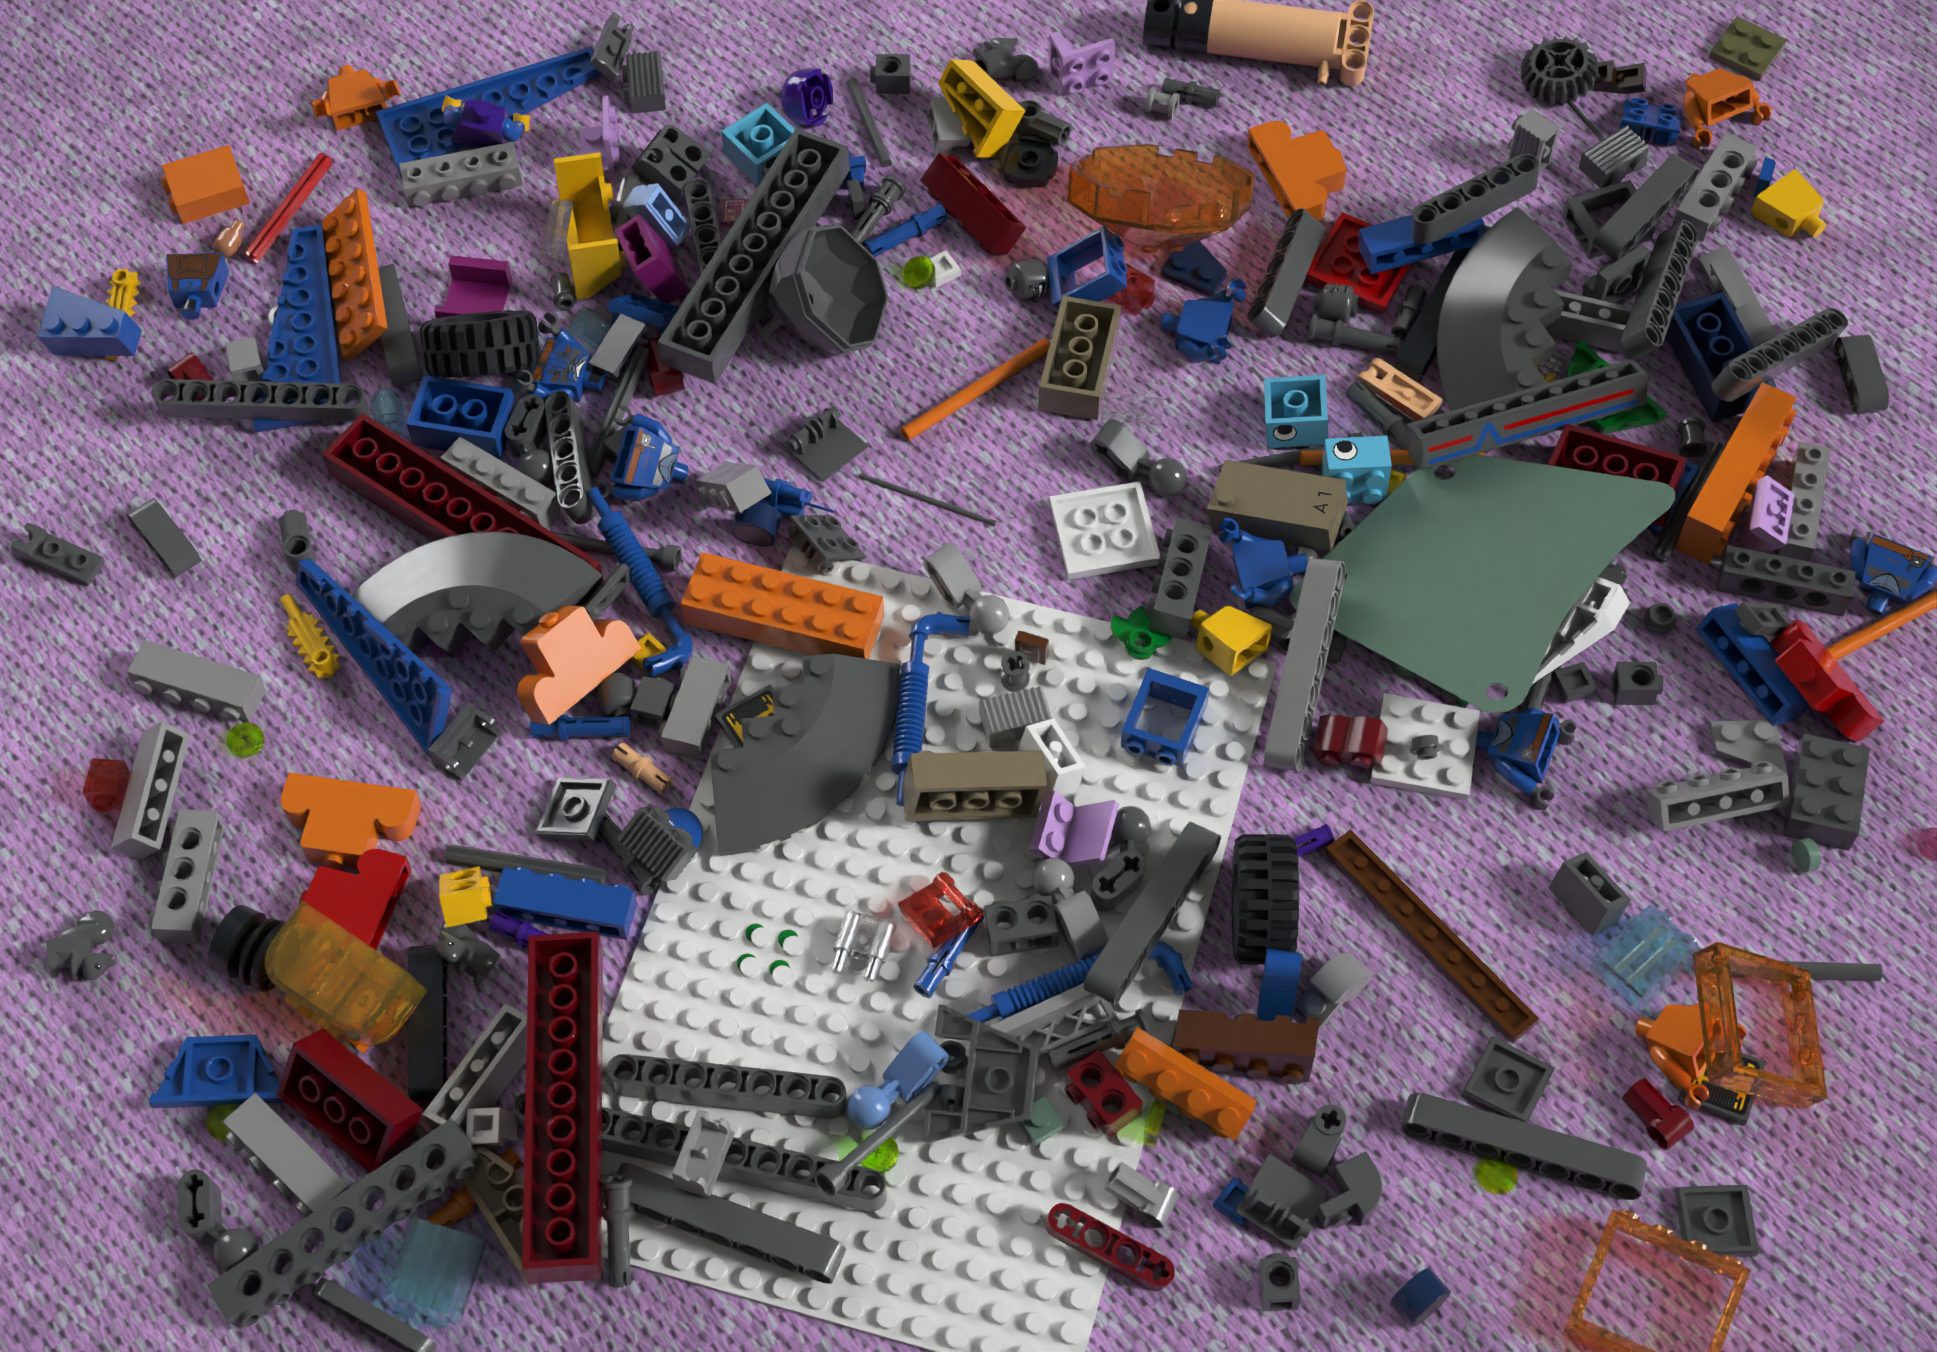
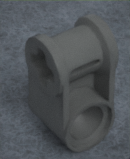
[1291,1104,1347,1177]

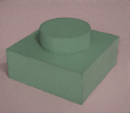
[1019,1096,1064,1146]

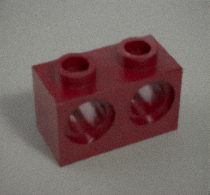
[1064,1049,1143,1138]

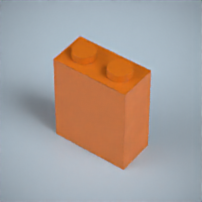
[160,145,250,224]

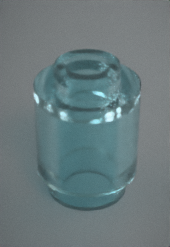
[370,388,405,434]

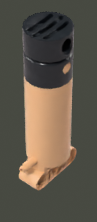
[1143,0,1374,86]

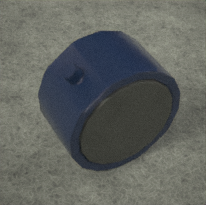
[730,501,782,547]
[1390,1267,1451,1328]

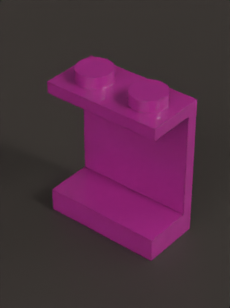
[434,255,512,318]

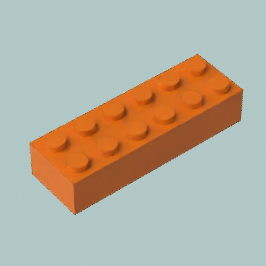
[1675,382,1797,565]
[681,552,885,659]

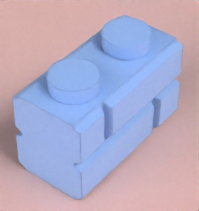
[623,183,691,247]

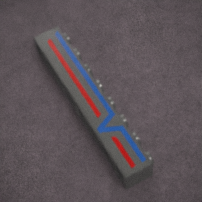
[1407,359,1647,470]

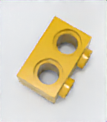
[439,866,492,928]

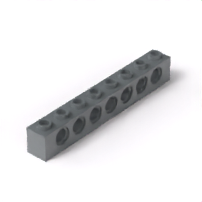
[207,1118,483,1329]

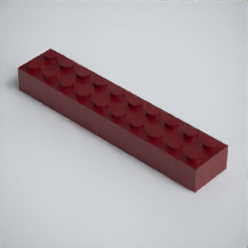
[321,413,604,606]
[522,932,603,1284]

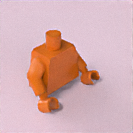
[311,65,401,131]
[1683,69,1772,150]
[1635,1003,1746,1111]

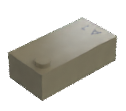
[1038,296,1121,420]
[1207,460,1348,552]
[902,751,1047,821]

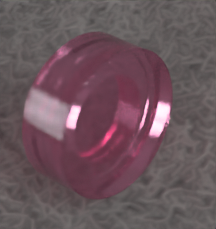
[1917,828,1937,862]

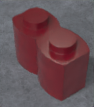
[1312,715,1388,769]

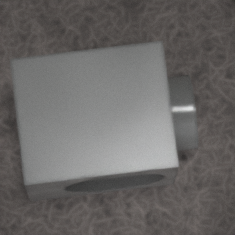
[225,337,265,381]

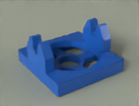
[607,293,680,337]

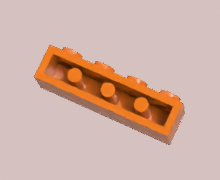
[1114,1027,1257,1141]

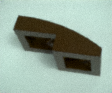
[1593,60,1647,94]

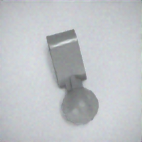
[923,542,1010,635]
[1032,858,1108,963]

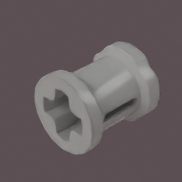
[1145,87,1180,119]

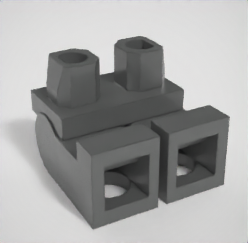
[631,125,712,202]

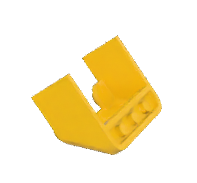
[553,152,627,300]

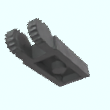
[590,12,634,80]
[1734,602,1794,635]

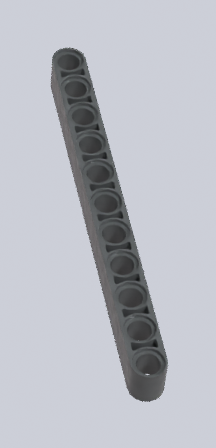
[513,1092,887,1212]

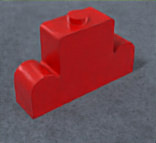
[1770,620,1885,742]
[294,849,412,987]

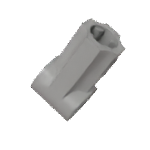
[1105,1162,1179,1229]

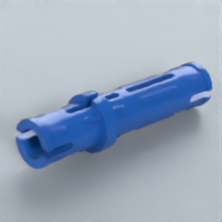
[863,204,948,257]
[530,715,630,740]
[913,906,984,998]

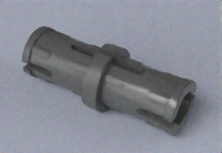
[1161,77,1221,108]
[1391,285,1426,340]

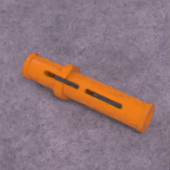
[427,1148,524,1236]

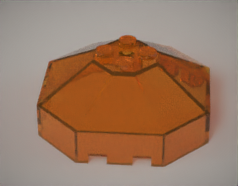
[1067,144,1255,253]

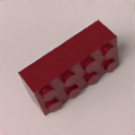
[1548,424,1687,528]
[276,1028,423,1173]

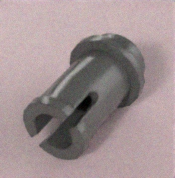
[550,272,577,310]

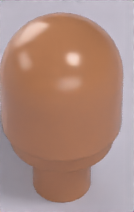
[214,220,245,258]

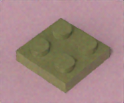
[1709,16,1787,81]

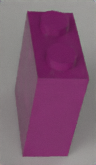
[614,214,690,304]

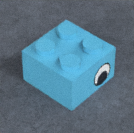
[721,103,795,186]
[1264,375,1329,448]
[1320,436,1392,504]

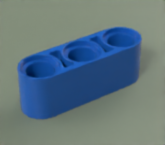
[1257,948,1302,1021]

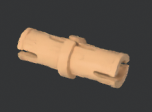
[611,742,674,796]

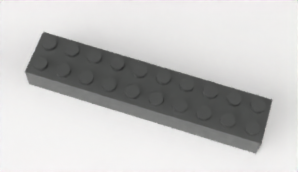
[658,128,850,384]

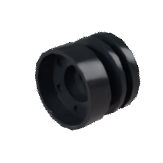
[208,905,298,992]

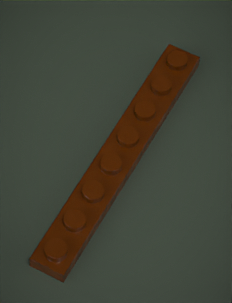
[1325,829,1539,1044]

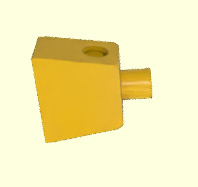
[1750,169,1826,238]
[1190,606,1273,676]

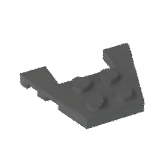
[922,1005,1040,1143]

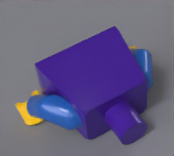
[441,95,531,148]

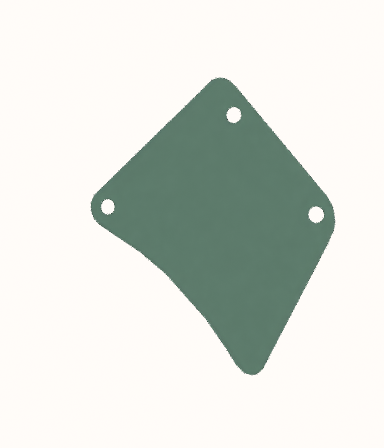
[1290,454,1675,713]

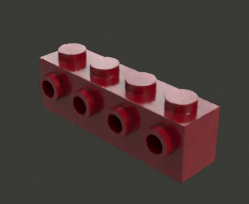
[920,152,1027,255]

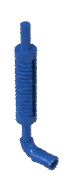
[587,487,693,678]
[891,612,970,806]
[966,940,1194,1023]

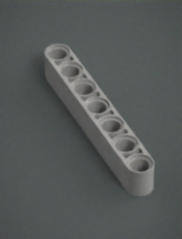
[1264,558,1346,771]

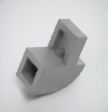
[1294,952,1374,1029]

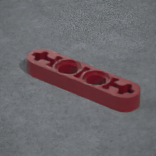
[1044,1203,1175,1291]

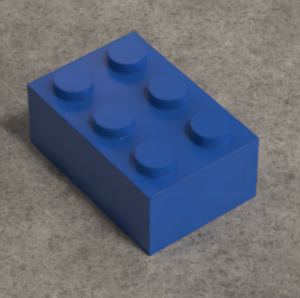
[406,375,516,460]

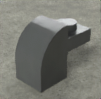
[1316,1151,1382,1229]

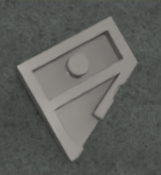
[1709,719,1787,773]

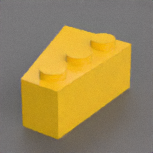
[938,59,1025,158]

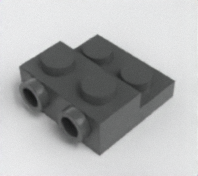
[1582,244,1651,304]

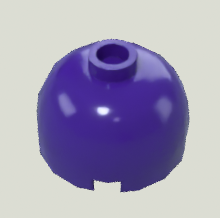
[780,68,833,127]

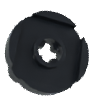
[1001,135,1058,188]

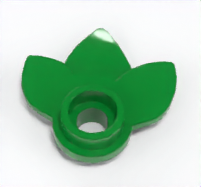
[1110,606,1172,660]

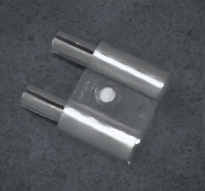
[831,911,897,982]

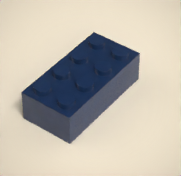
[1666,292,1776,422]

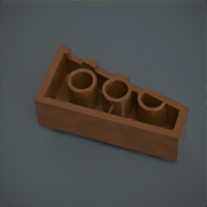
[1173,1009,1320,1084]

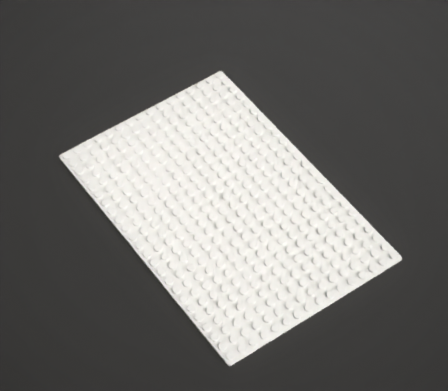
[602,546,1276,1352]

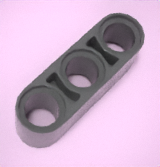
[1834,334,1889,413]
[127,498,202,578]

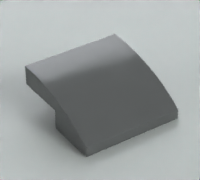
[582,563,630,622]

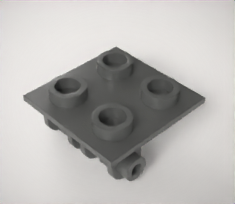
[782,406,868,482]
[788,515,867,574]
[1235,1153,1329,1251]

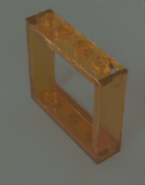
[1693,941,1828,1109]
[1562,1209,1751,1352]

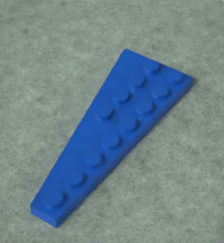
[253,224,342,432]

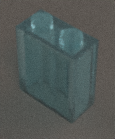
[1590,904,1702,1013]
[384,1217,488,1328]

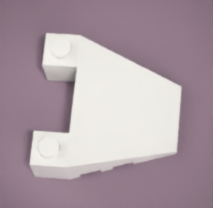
[1532,577,1630,684]

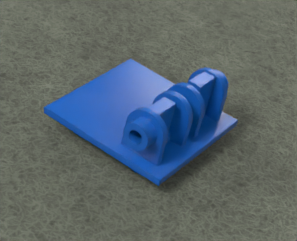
[1619,98,1682,146]

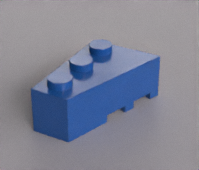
[37,286,142,356]

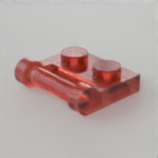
[898,872,983,949]

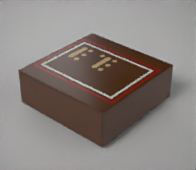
[1015,631,1049,665]

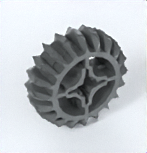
[1521,35,1598,105]

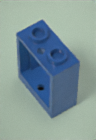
[1047,226,1127,309]
[1120,668,1210,767]

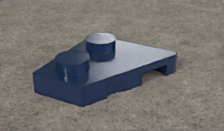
[1161,230,1227,296]

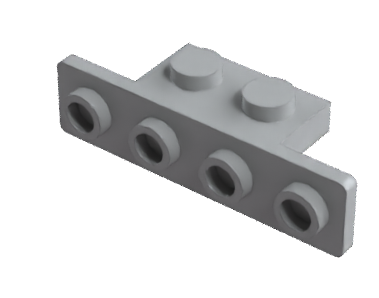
[1699,246,1777,347]

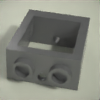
[1562,180,1657,259]

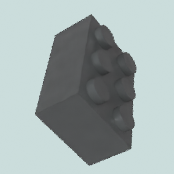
[1782,734,1870,851]

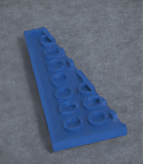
[376,46,602,179]
[296,558,452,757]

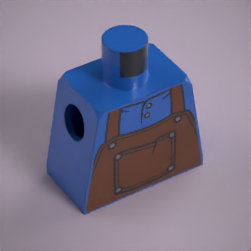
[166,253,229,320]

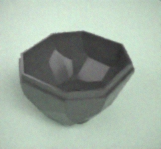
[769,224,889,354]

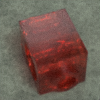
[1108,263,1156,316]
[82,758,131,812]

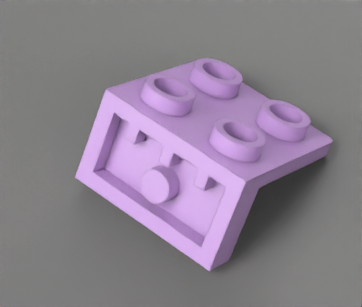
[1048,31,1115,96]
[579,96,621,176]
[1738,475,1794,553]
[1029,791,1119,867]

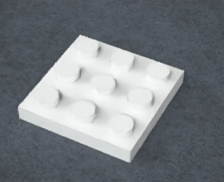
[1049,481,1160,580]
[1370,693,1480,800]

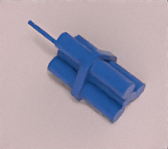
[759,478,835,517]

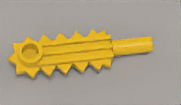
[105,268,141,360]
[280,594,341,679]

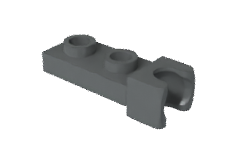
[11,523,105,586]

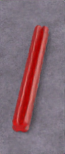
[244,153,332,264]

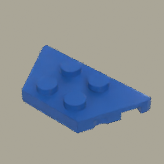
[149,1034,285,1108]

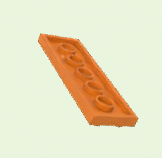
[322,188,388,361]

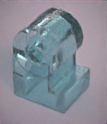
[567,308,613,349]

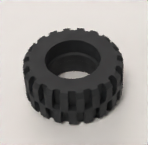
[420,310,541,378]
[1231,834,1299,965]

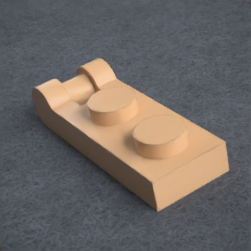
[1355,358,1443,421]

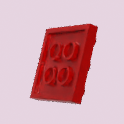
[1304,212,1415,314]

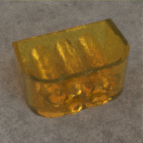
[265,901,428,1046]

